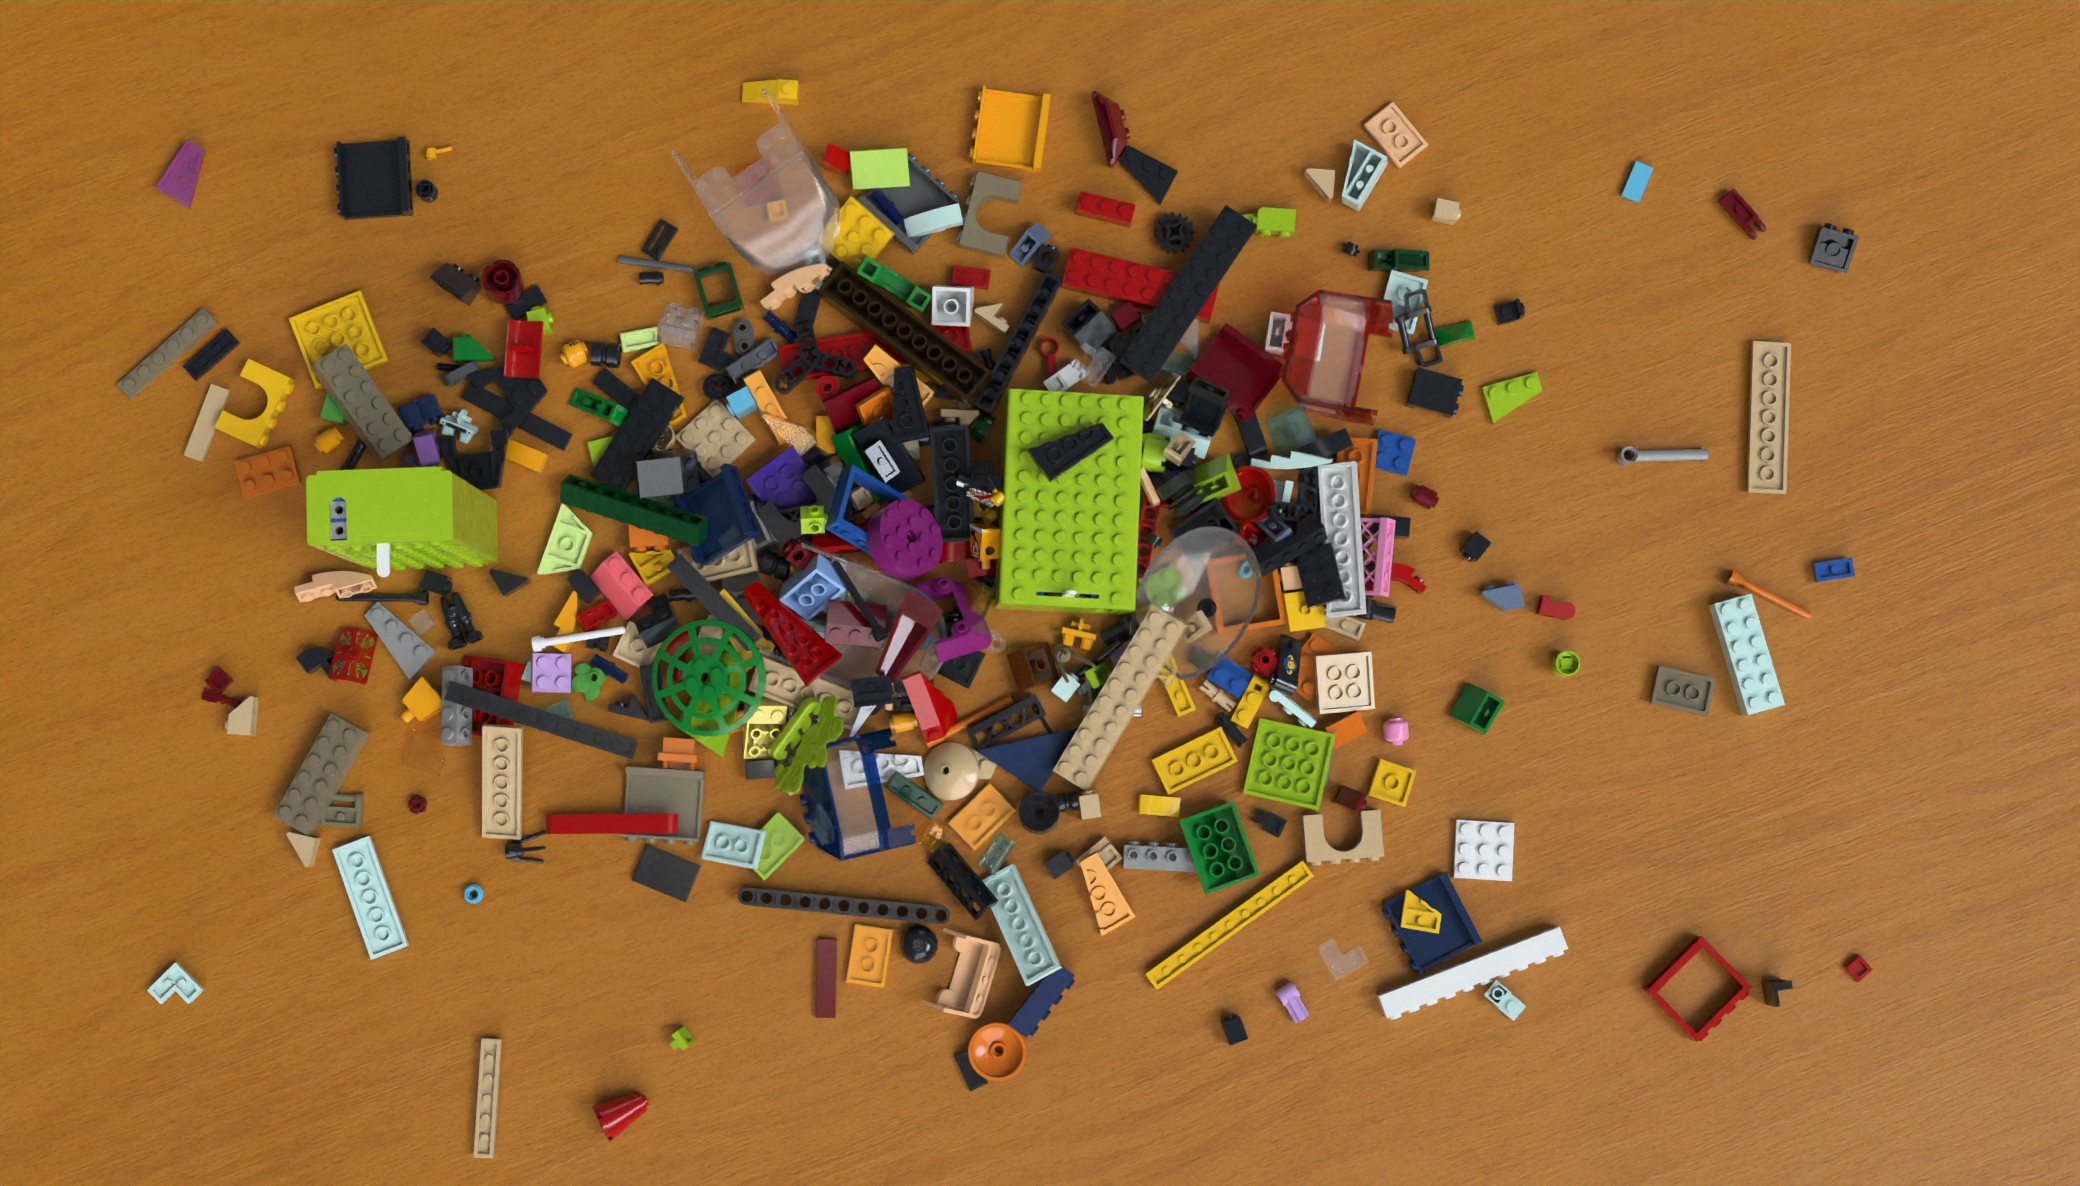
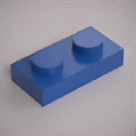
[1812,557,1855,583]

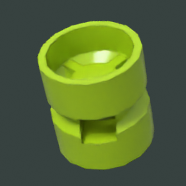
[1550,651,1581,677]

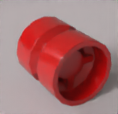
[815,375,841,401]

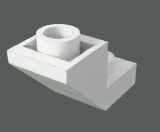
[1043,359,1087,392]

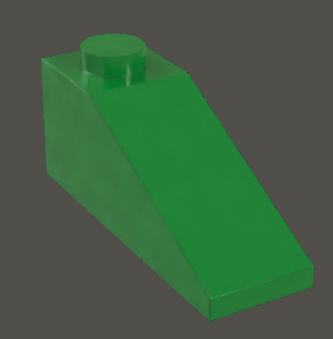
[568,387,630,427]

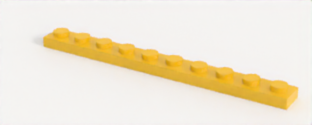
[1145,860,1314,990]

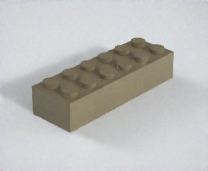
[311,343,413,464]
[273,713,371,835]

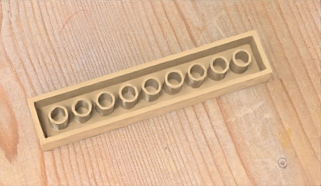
[1053,604,1189,791]

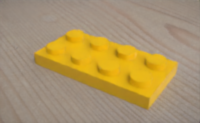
[1151,727,1238,795]

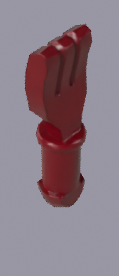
[201,689,242,708]

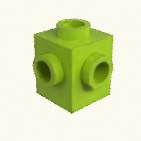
[800,505,828,534]

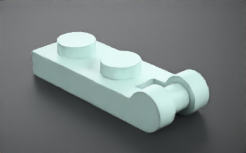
[1269,689,1317,728]

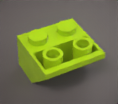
[1193,453,1242,503]

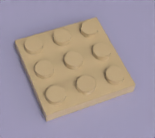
[676,400,756,477]
[1314,651,1375,714]

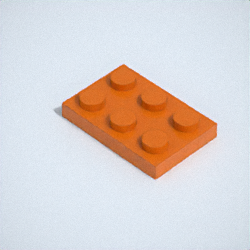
[234,446,301,499]
[1295,633,1341,702]

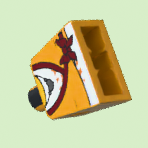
[970,523,1000,569]

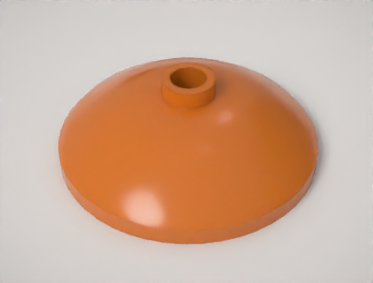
[968,1022,1027,1081]

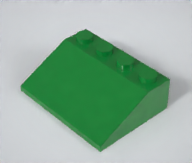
[1179,801,1260,895]

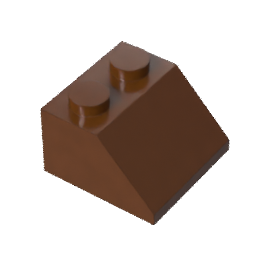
[1007,642,1060,691]

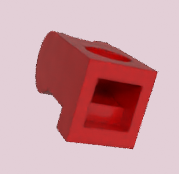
[1536,594,1575,620]

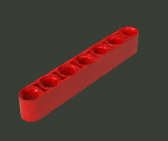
[546,814,678,834]

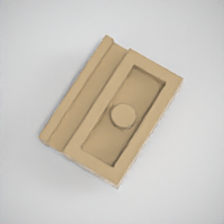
[1075,837,1122,870]

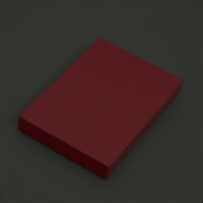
[822,376,880,434]

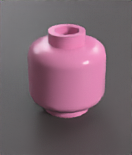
[1383,717,1409,745]

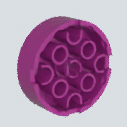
[866,499,943,581]

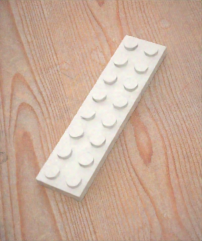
[1318,461,1366,618]

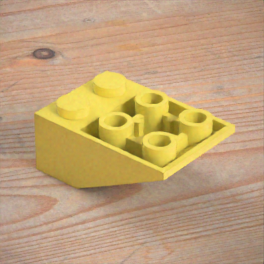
[743,696,787,759]

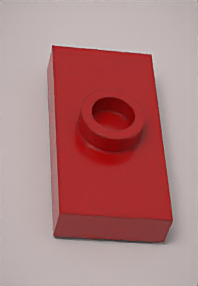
[951,265,991,290]
[575,599,618,632]

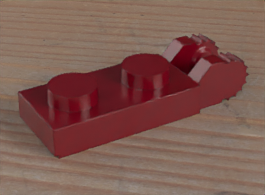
[1718,189,1766,240]

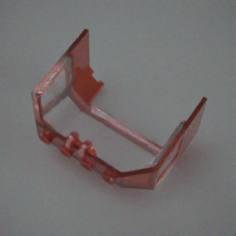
[1279,290,1394,426]

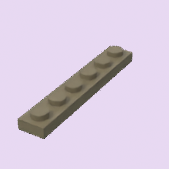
[117,308,218,399]

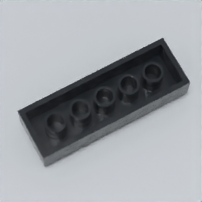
[929,423,974,542]

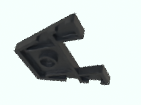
[468,365,548,437]
[436,428,510,490]

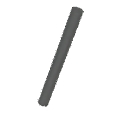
[618,256,695,273]

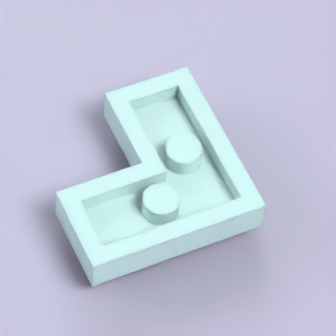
[147,962,205,1004]

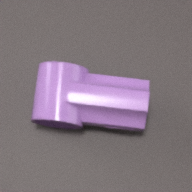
[1275,981,1310,1023]

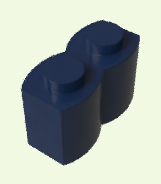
[398,394,445,433]

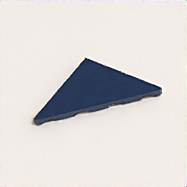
[978,728,1078,791]

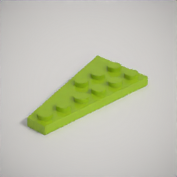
[675,644,747,758]

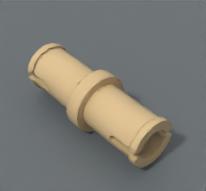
[1198,679,1236,713]

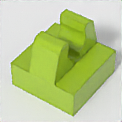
[669,1026,696,1050]

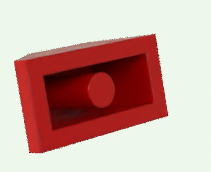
[823,143,852,177]
[965,557,996,581]

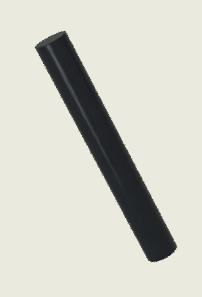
[1075,638,1123,679]

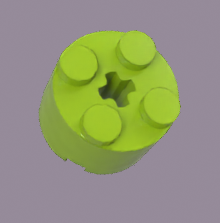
[1141,432,1171,474]

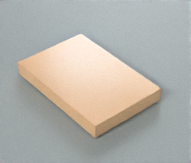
[1363,101,1429,169]

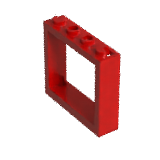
[1643,936,1752,1042]

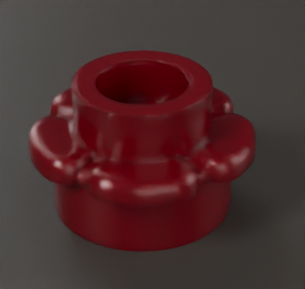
[408,795,427,814]

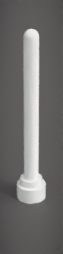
[531,626,625,652]

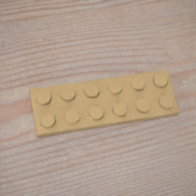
[749,654,861,730]
[482,724,523,840]

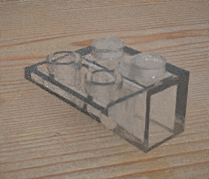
[657,302,705,350]

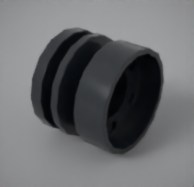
[1019,791,1060,835]

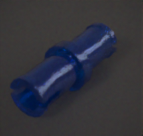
[871,189,905,226]
[762,310,797,344]
[590,654,629,684]

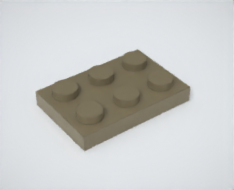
[1650,665,1716,716]

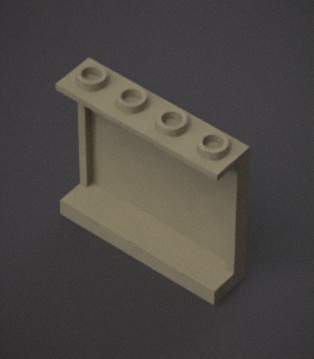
[620,767,706,845]

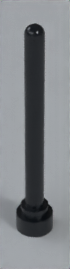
[832,561,889,642]
[336,590,429,606]

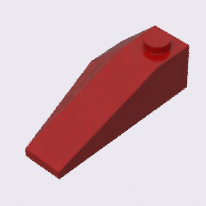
[901,671,958,743]

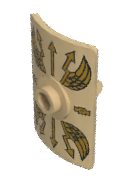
[1143,372,1181,421]

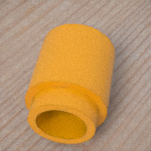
[314,426,344,454]
[889,711,918,733]

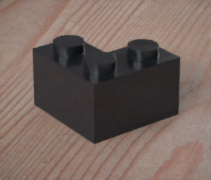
[634,593,681,648]

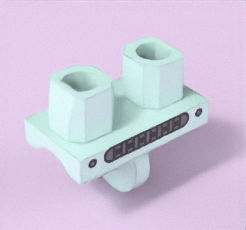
[440,409,479,443]

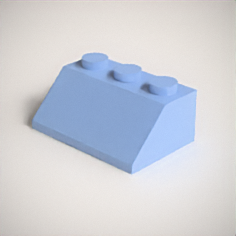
[779,554,846,621]

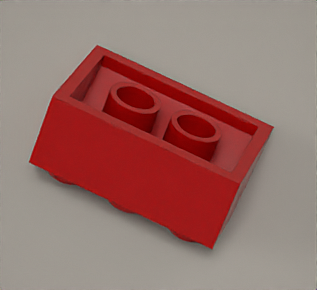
[811,523,869,556]

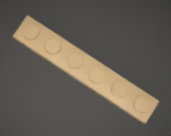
[473,1038,502,1158]

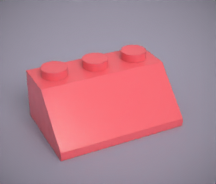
[590,551,656,621]

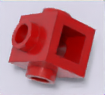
[1250,647,1278,677]

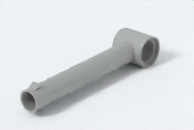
[1616,446,1709,466]

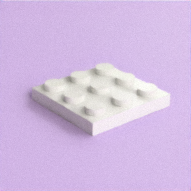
[1453,820,1514,881]

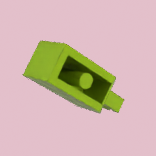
[1243,207,1296,238]

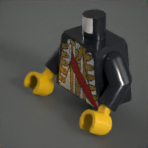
[956,470,1004,525]

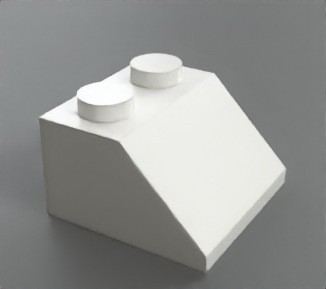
[932,285,974,327]

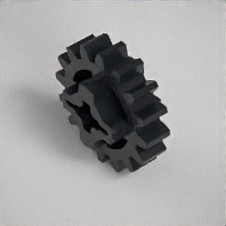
[1153,212,1195,254]

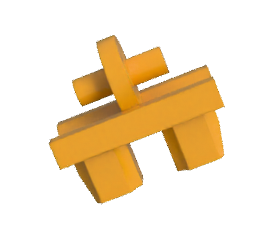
[1061,617,1096,651]

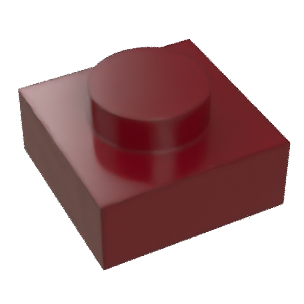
[205,667,235,694]

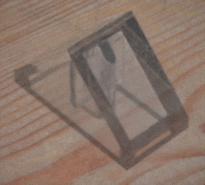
[1178,319,1200,361]

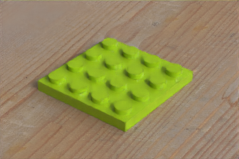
[1243,718,1336,811]

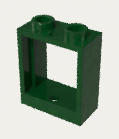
[694,262,745,320]

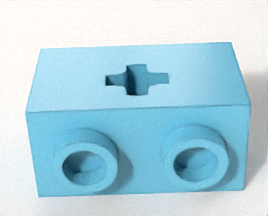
[725,386,759,420]

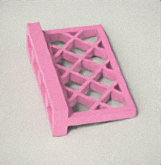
[1360,517,1396,597]

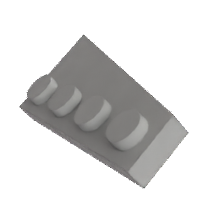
[365,601,437,681]

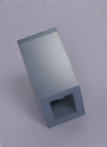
[1479,581,1525,612]

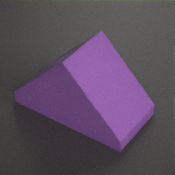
[413,428,440,466]

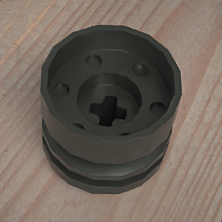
[1156,469,1207,518]

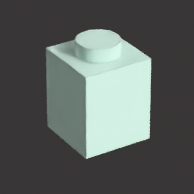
[1051,673,1080,703]

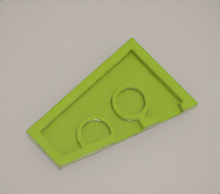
[1481,372,1542,424]

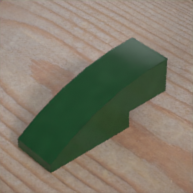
[1368,249,1430,272]

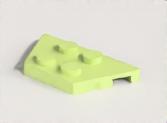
[537,504,593,575]

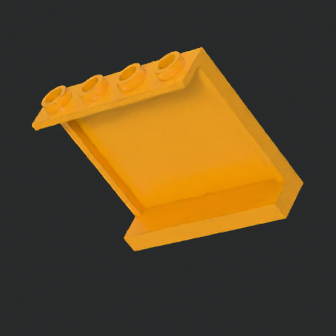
[970,85,1051,173]

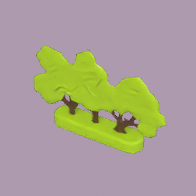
[770,694,844,794]

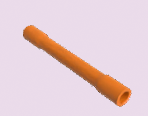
[924,695,1015,748]

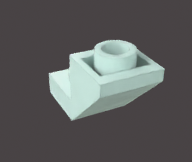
[1484,980,1526,1021]

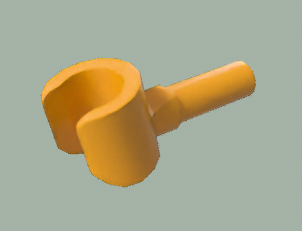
[426,146,452,161]

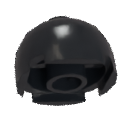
[900,925,938,964]

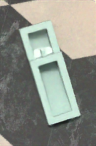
[904,203,963,238]

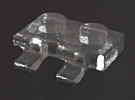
[1070,342,1116,388]

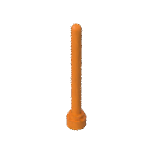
[1726,569,1812,619]

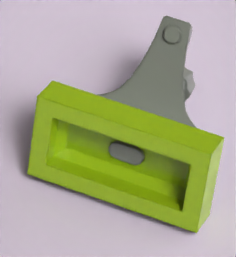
[1077,662,1112,705]

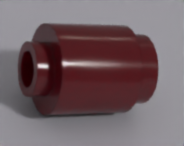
[1409,484,1439,510]

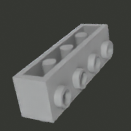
[441,665,473,746]
[1122,841,1197,872]

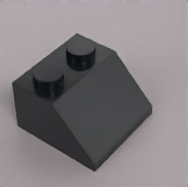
[430,263,482,306]

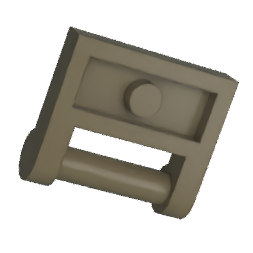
[320,793,365,828]

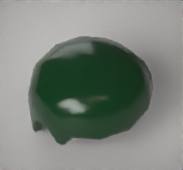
[971,414,996,443]

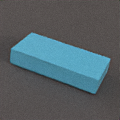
[1621,161,1654,203]

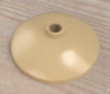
[923,742,979,800]

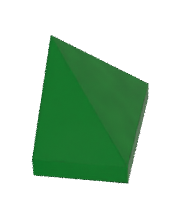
[1434,320,1475,347]

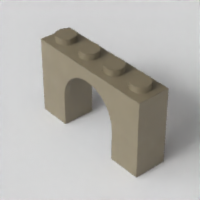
[957,171,1022,259]

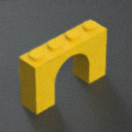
[214,359,295,449]

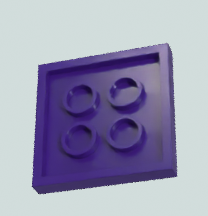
[745,445,817,520]

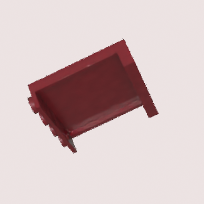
[1185,323,1288,423]

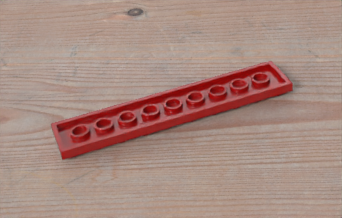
[778,320,973,384]

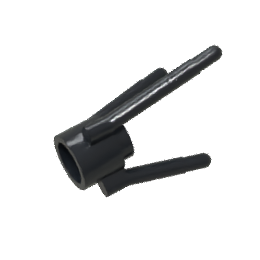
[505,831,546,863]

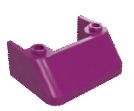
[913,577,992,663]

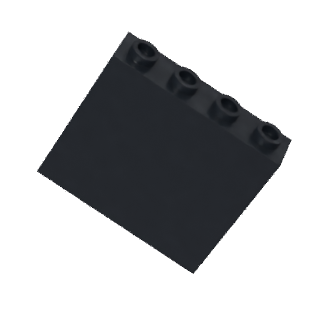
[334,136,413,220]

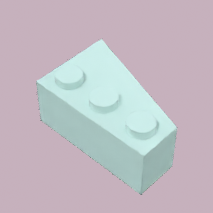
[1342,139,1388,212]

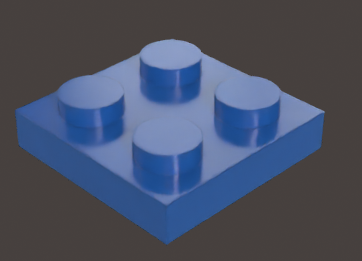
[1375,429,1416,477]

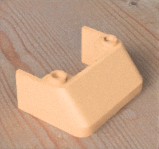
[921,928,1001,1018]

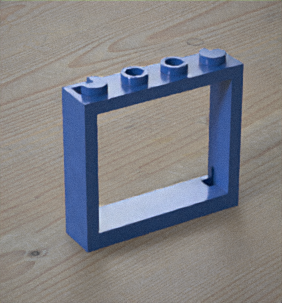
[825,464,911,555]

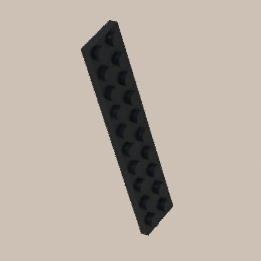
[1119,205,1257,384]

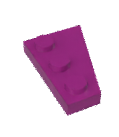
[156,140,205,209]

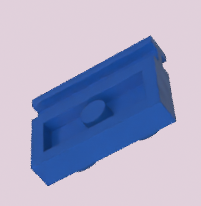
[1206,655,1253,699]

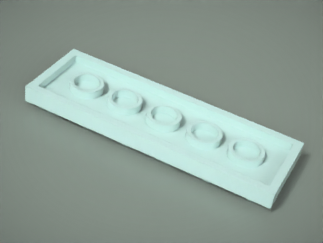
[332,836,410,960]
[982,864,1062,986]

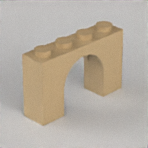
[1301,810,1384,866]

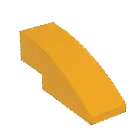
[490,439,549,474]
[552,591,580,653]

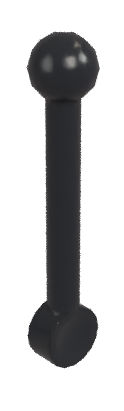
[1032,705,1054,734]

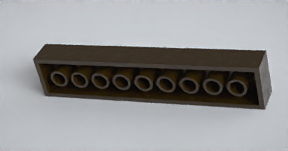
[818,261,993,408]

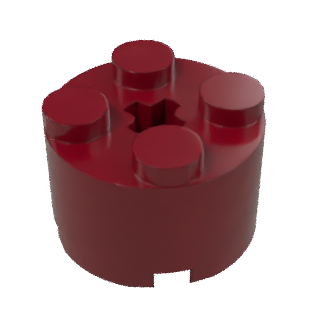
[482,260,524,304]

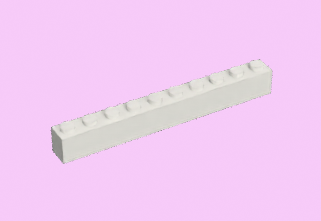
[1376,926,1568,1020]

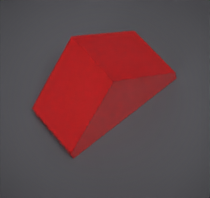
[1231,521,1266,549]

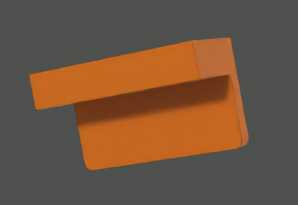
[1323,710,1368,749]

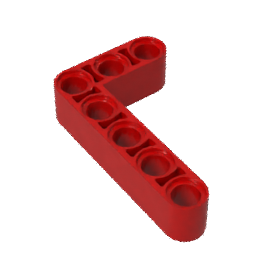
[1137,486,1199,580]

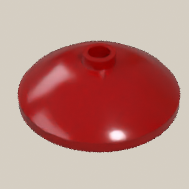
[1222,466,1276,523]

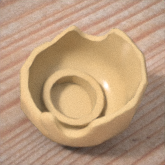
[652,425,676,453]

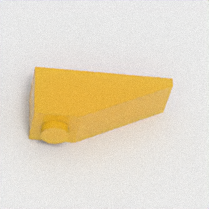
[742,79,800,105]

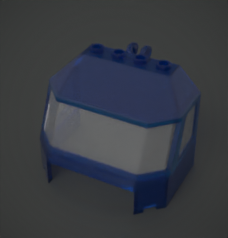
[799,728,916,862]

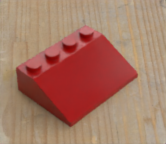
[462,655,524,736]

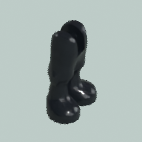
[440,592,484,650]

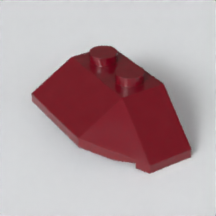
[1091,91,1130,168]

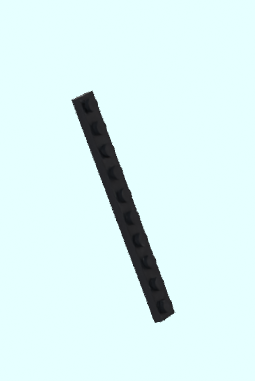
[444,681,638,759]

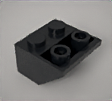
[1061,299,1117,357]

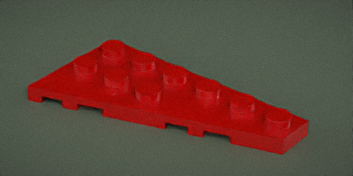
[742,580,843,687]

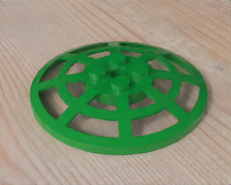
[652,620,766,736]

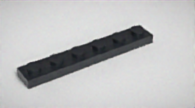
[666,553,762,651]

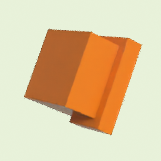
[657,737,699,771]

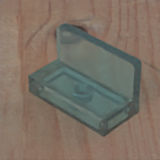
[1159,352,1198,379]

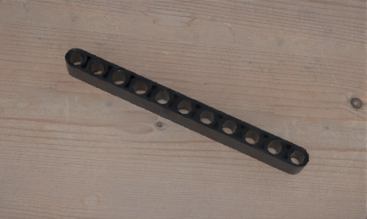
[738,887,950,924]

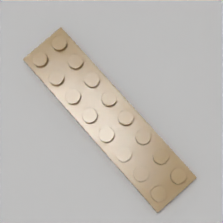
[1746,341,1791,495]

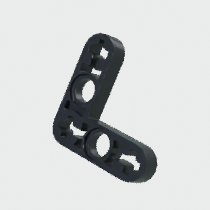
[1266,467,1318,522]

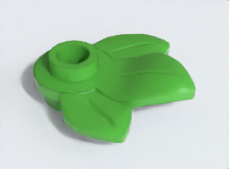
[571,663,605,702]

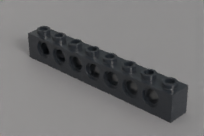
[974,271,1062,416]

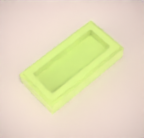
[620,326,661,353]

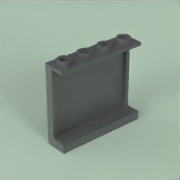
[857,153,960,255]

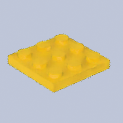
[816,196,895,271]

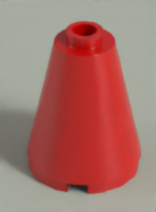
[592,1093,649,1142]

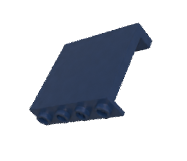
[673,463,761,566]
[1381,872,1483,974]

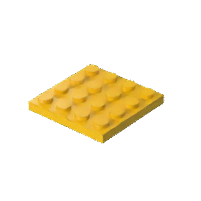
[289,290,389,389]

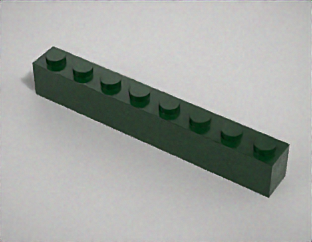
[560,474,708,546]

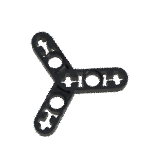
[775,314,857,394]

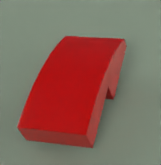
[939,541,975,563]

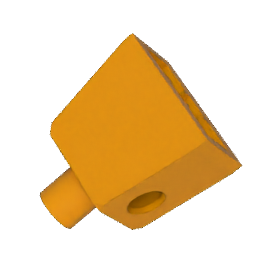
[400,676,442,723]

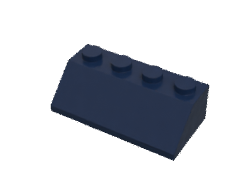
[1008,964,1075,1038]

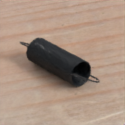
[432,363,460,372]

